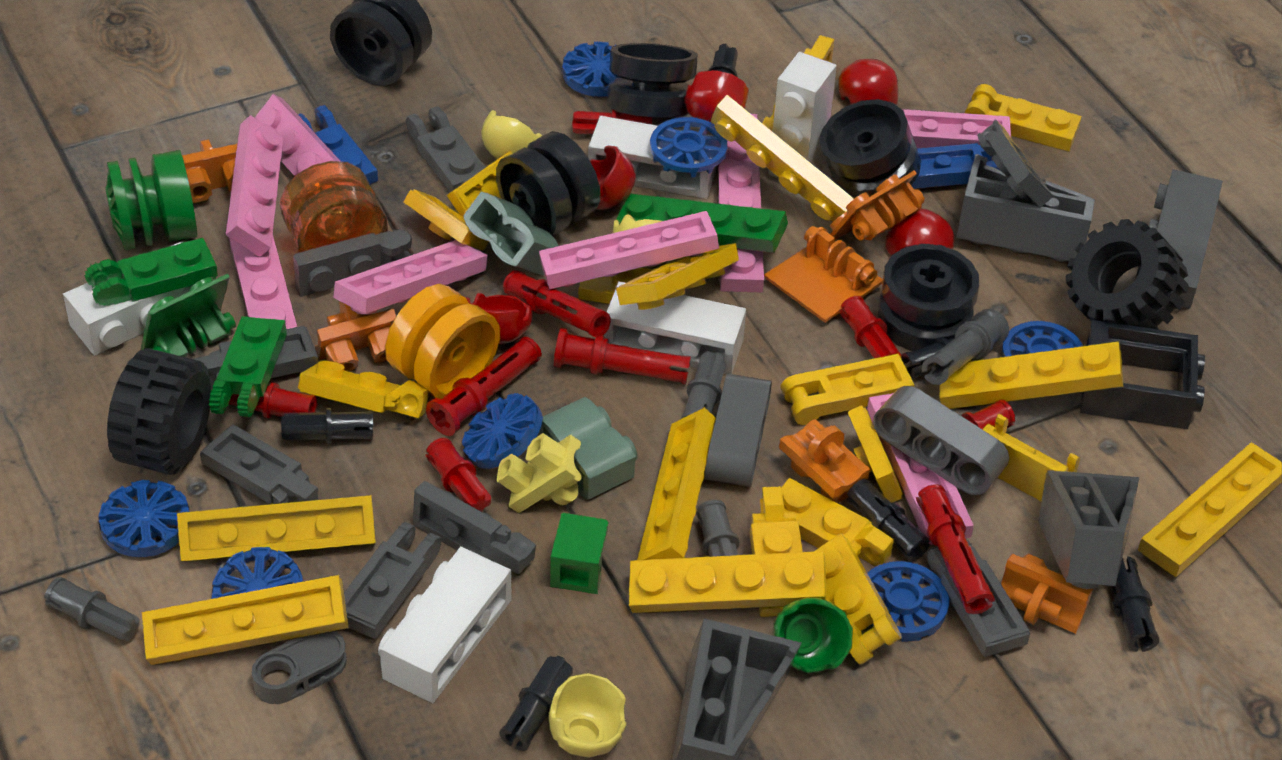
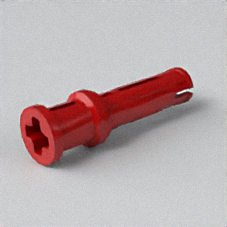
[554,328,691,385]
[426,336,542,436]

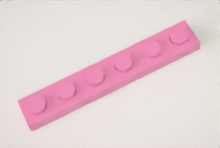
[717,114,764,292]

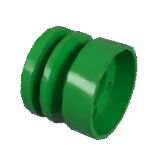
[105,150,198,250]

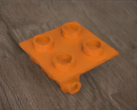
[830,170,924,241]
[764,226,883,323]

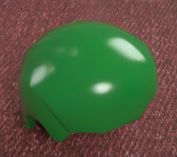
[773,597,853,674]

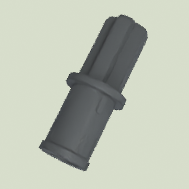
[681,351,726,419]
[696,500,740,557]
[44,577,140,641]

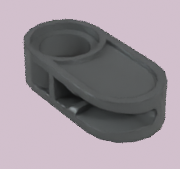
[252,631,347,704]

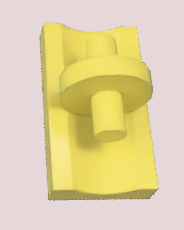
[497,433,581,513]

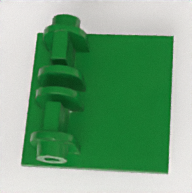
[141,273,236,357]

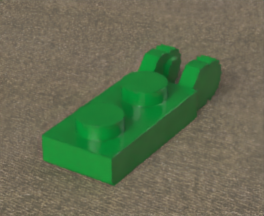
[84,238,218,307]
[209,316,287,417]

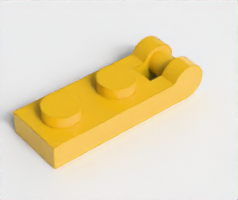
[964,84,1082,152]
[780,354,915,425]
[815,533,902,665]

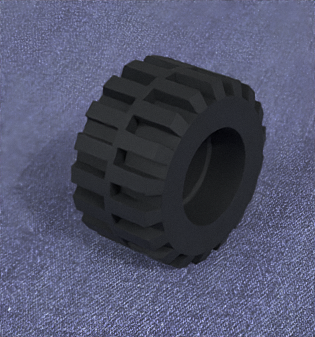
[1066,219,1189,329]
[107,348,211,475]

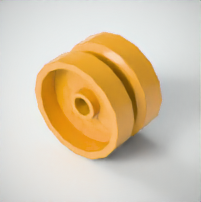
[385,284,500,399]

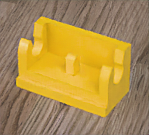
[983,414,1080,502]

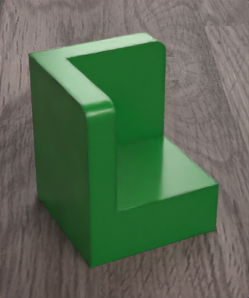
[550,513,608,594]

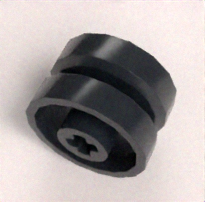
[330,0,432,86]
[607,43,698,117]
[819,99,921,198]
[496,131,601,236]
[878,244,979,351]

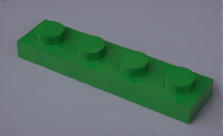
[616,193,788,253]

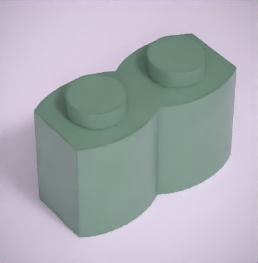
[463,192,559,275]
[538,397,637,500]

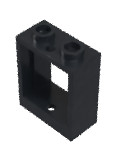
[1080,320,1205,429]

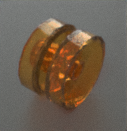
[280,161,388,253]

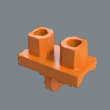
[182,139,237,203]
[315,301,396,372]
[779,419,870,503]
[1001,553,1093,634]

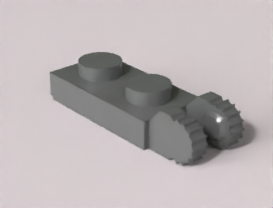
[405,106,485,192]
[293,229,412,297]
[344,522,442,639]
[927,538,1030,657]

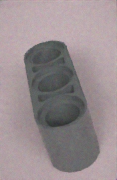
[705,373,772,487]
[873,386,1009,495]

